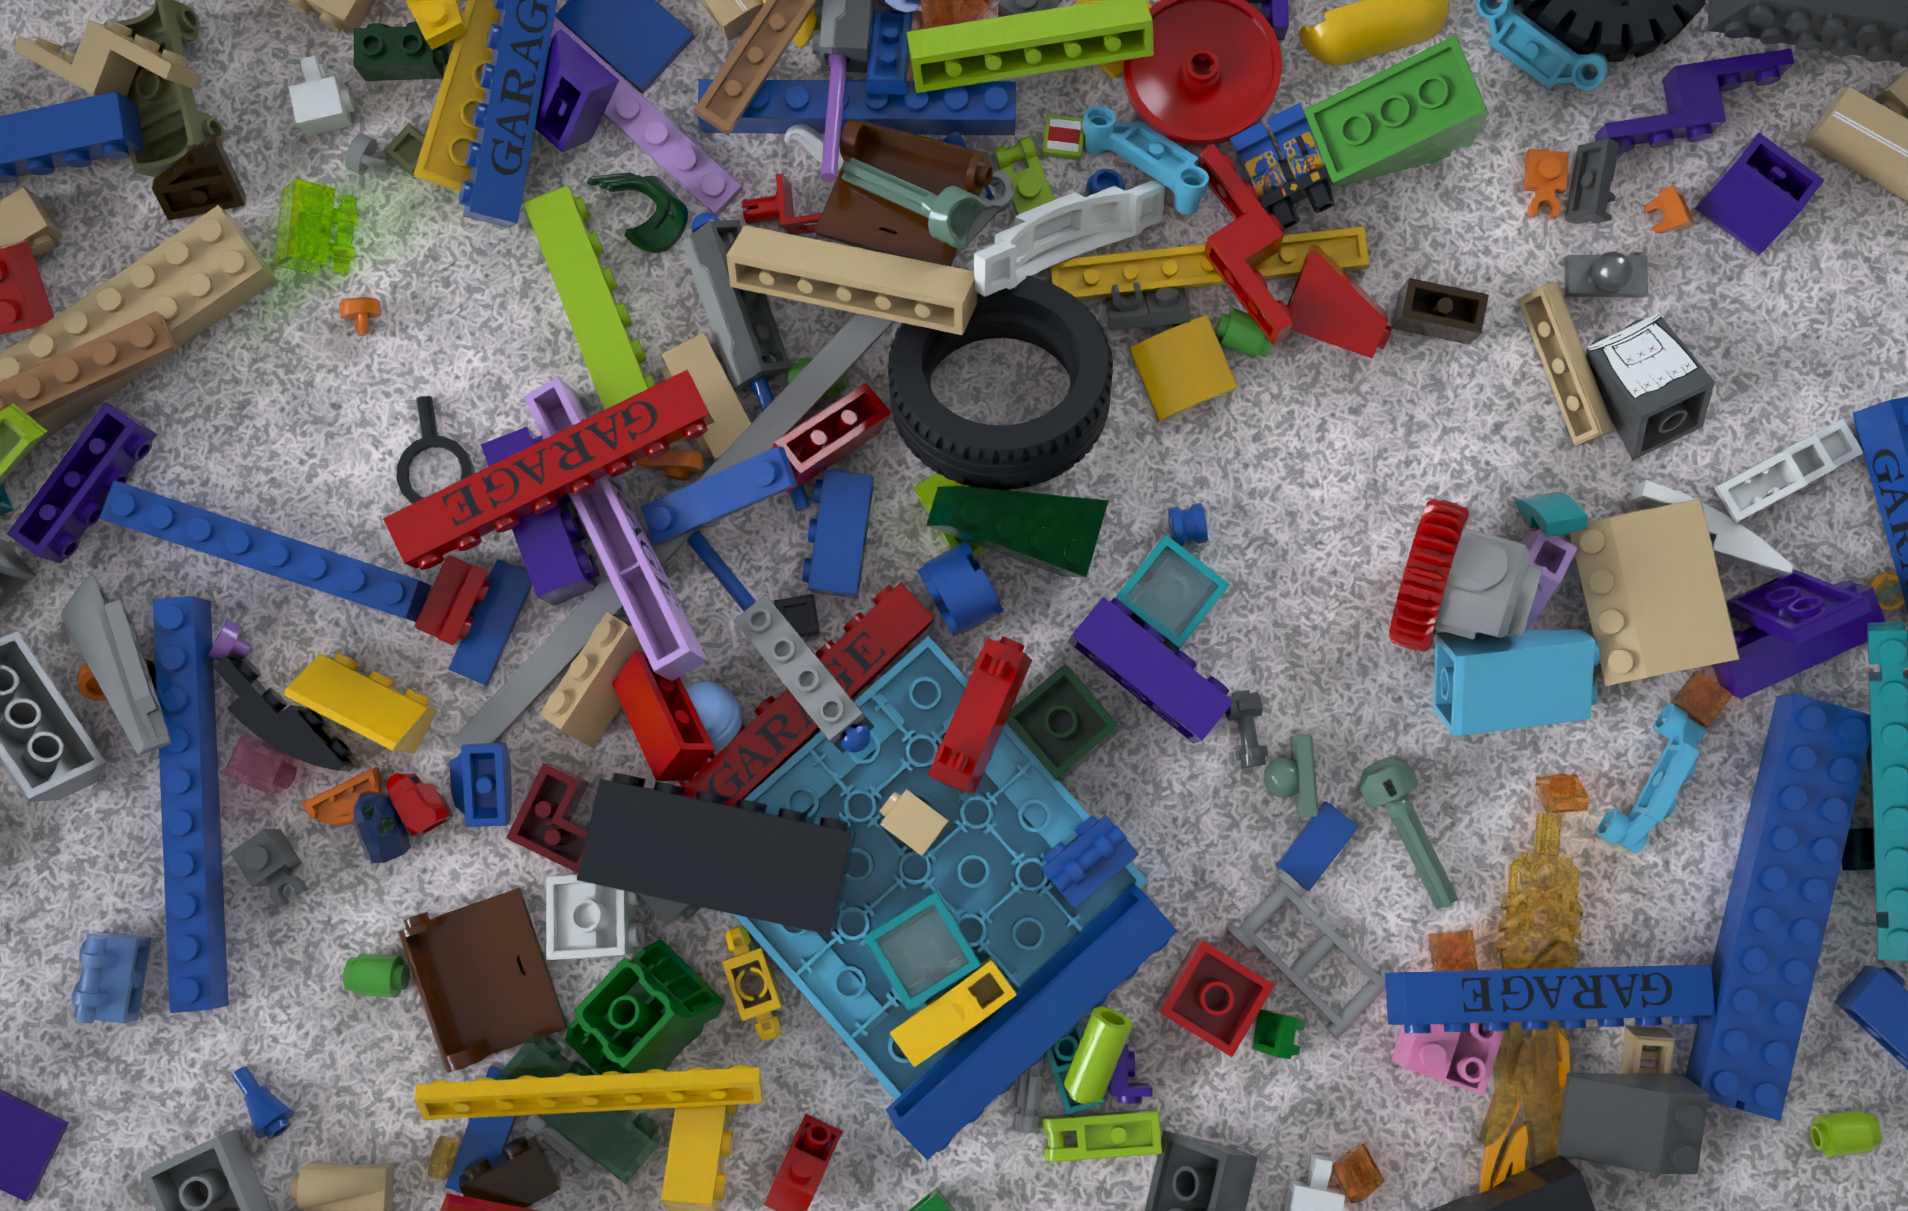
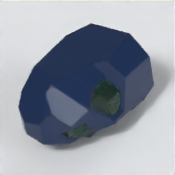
[353,790,411,863]

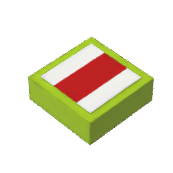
[1042,114,1084,161]

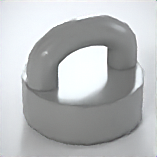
[345,133,388,175]

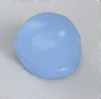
[686,680,743,751]

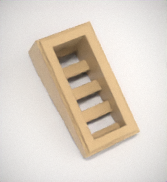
[1622,1025,1676,1074]

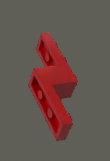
[1198,144,1293,346]

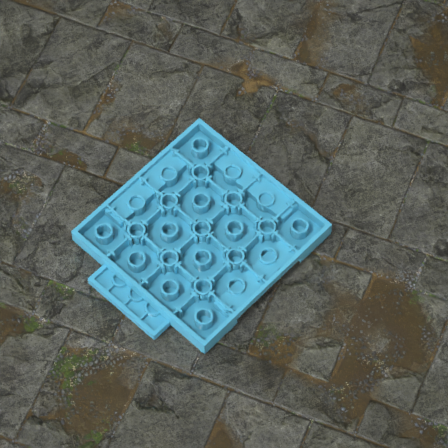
[734,635,1148,1100]

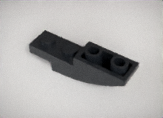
[213,656,355,772]

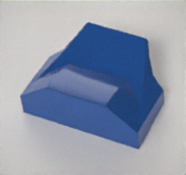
[449,742,512,827]

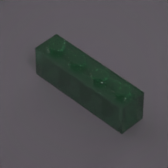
[496,1033,662,1185]

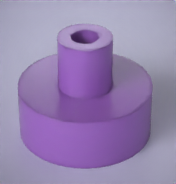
[208,620,252,661]

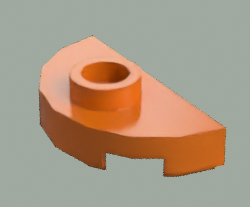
[636,450,704,481]
[301,767,382,826]

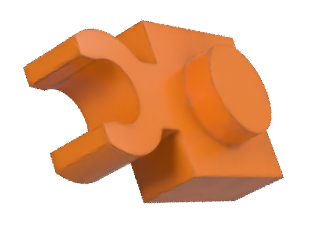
[1524,149,1569,220]

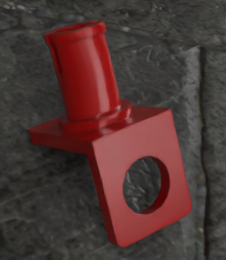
[742,174,822,235]

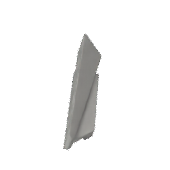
[61,575,172,755]

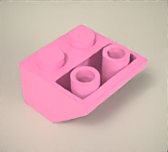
[1391,1023,1504,1095]

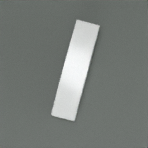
[1714,418,1864,523]
[1630,480,1793,578]

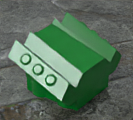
[565,939,724,1075]

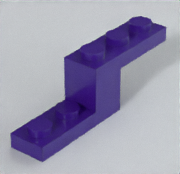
[1594,48,1795,154]

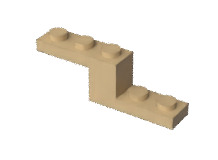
[13,20,201,97]

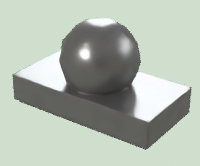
[1564,251,1648,298]

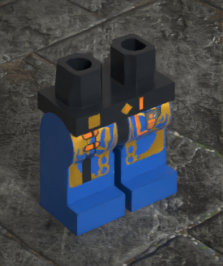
[1230,103,1335,230]

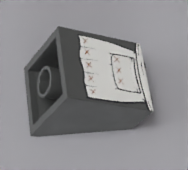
[1586,313,1715,460]

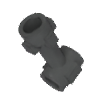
[1225,690,1268,769]

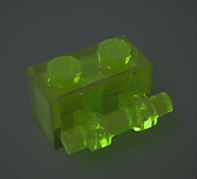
[273,178,360,276]

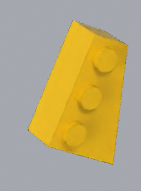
[661,1104,738,1211]

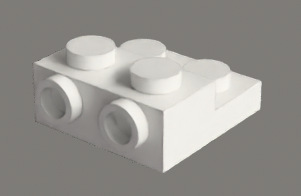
[546,874,644,961]

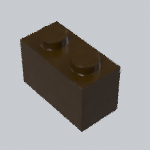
[1392,278,1489,345]
[459,1135,560,1208]

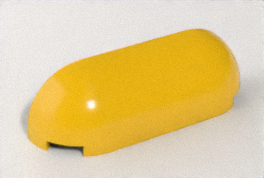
[1298,0,1450,65]

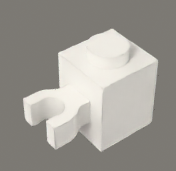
[288,55,357,136]
[1284,1153,1349,1211]

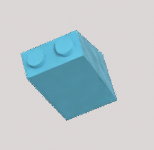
[1433,629,1600,736]

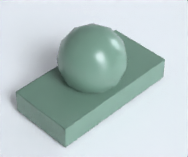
[1263,734,1319,818]

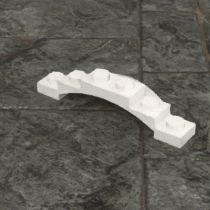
[974,179,1165,296]

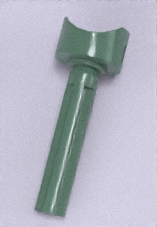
[842,158,987,250]
[1360,757,1458,910]

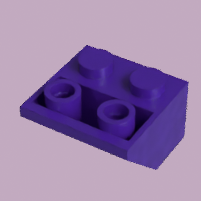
[535,29,619,153]
[1694,133,1824,256]

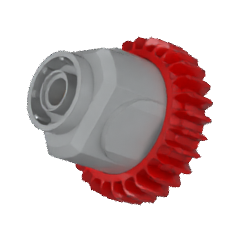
[1389,499,1543,652]

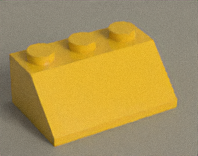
[283,652,438,754]

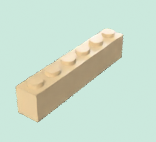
[726,225,977,335]

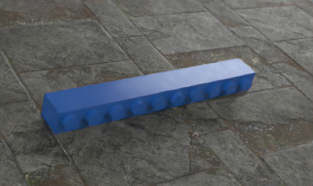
[153,596,229,1013]

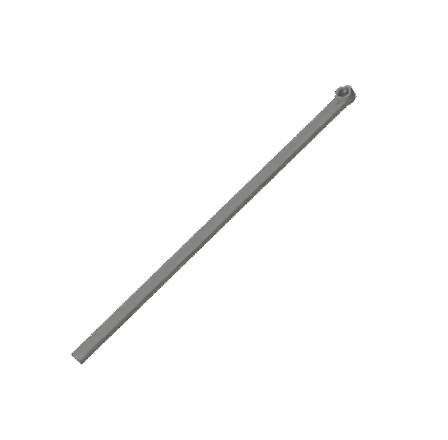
[451,170,1014,750]

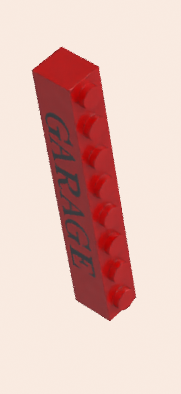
[383,370,714,570]
[675,583,935,806]

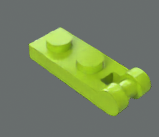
[993,136,1055,215]
[1042,1109,1162,1162]

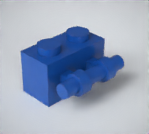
[1040,815,1139,909]

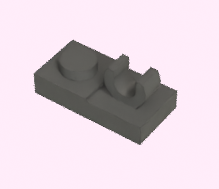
[1565,138,1620,224]
[1106,282,1190,331]

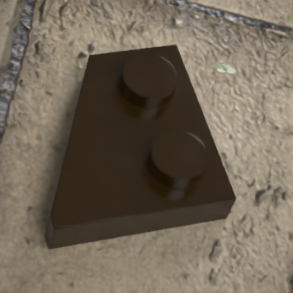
[152,134,246,220]

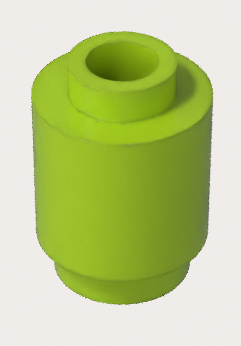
[1810,1110,1882,1158]

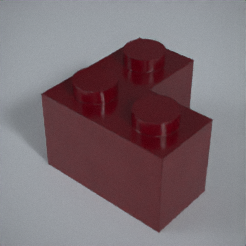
[506,763,589,873]

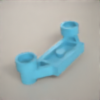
[1476,0,1608,90]
[1082,106,1209,215]
[1596,703,1706,854]

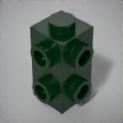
[353,22,449,81]

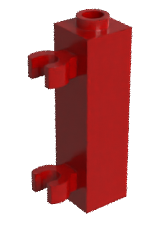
[927,636,1032,796]

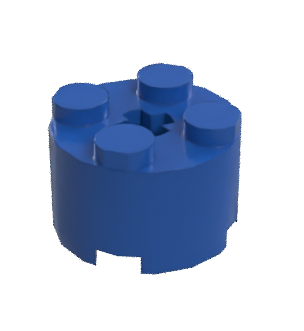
[917,541,1004,637]

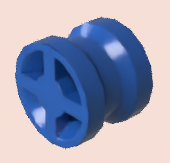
[1168,503,1208,546]

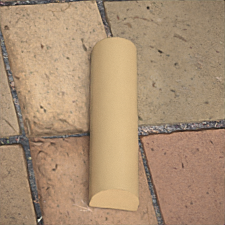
[1518,282,1615,446]

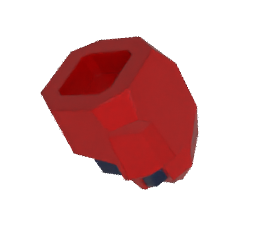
[386,773,454,837]

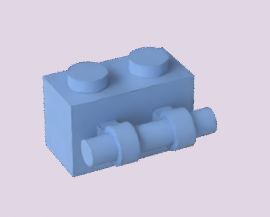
[72,932,152,1023]

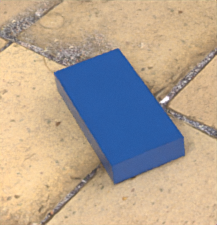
[1275,801,1359,891]

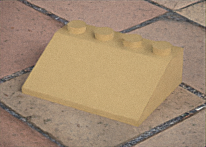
[1570,499,1740,686]

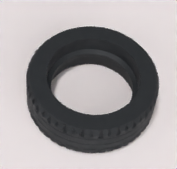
[888,275,1113,490]

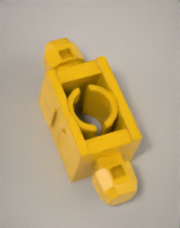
[722,925,785,1041]

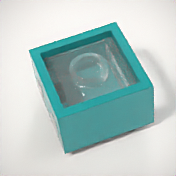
[1115,534,1230,653]
[864,890,981,1011]

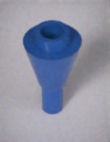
[232,1066,294,1140]

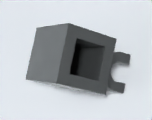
[230,829,309,908]

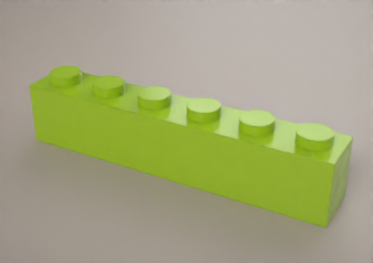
[906,0,1154,93]
[523,185,657,410]

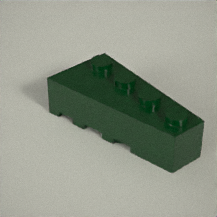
[926,486,1109,578]

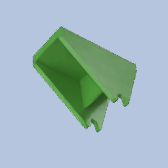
[1303,35,1489,187]

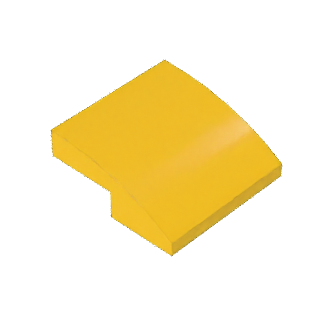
[1128,314,1238,422]

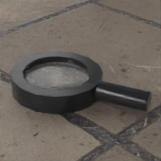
[396,396,474,504]

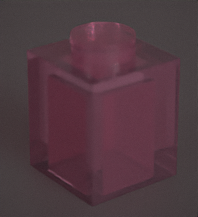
[223,737,297,794]

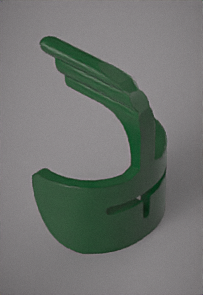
[587,173,688,253]

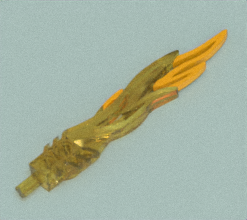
[1479,812,1584,1193]

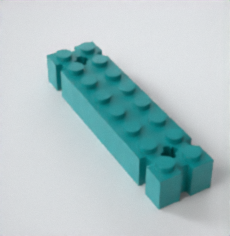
[1867,622,1908,961]

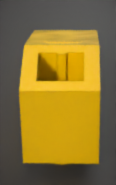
[889,957,1017,1067]

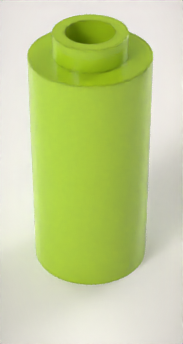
[1064,1007,1133,1105]

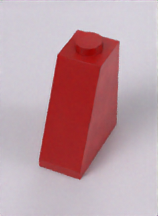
[1287,244,1392,359]

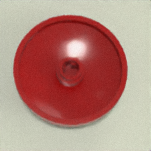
[1123,0,1282,146]

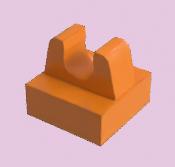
[1644,185,1695,234]

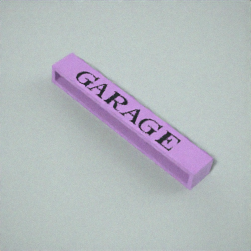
[524,377,707,681]

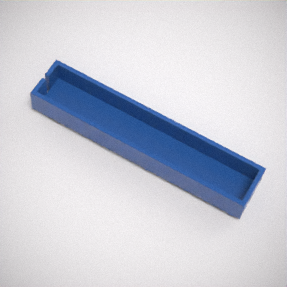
[1685,693,1870,1121]

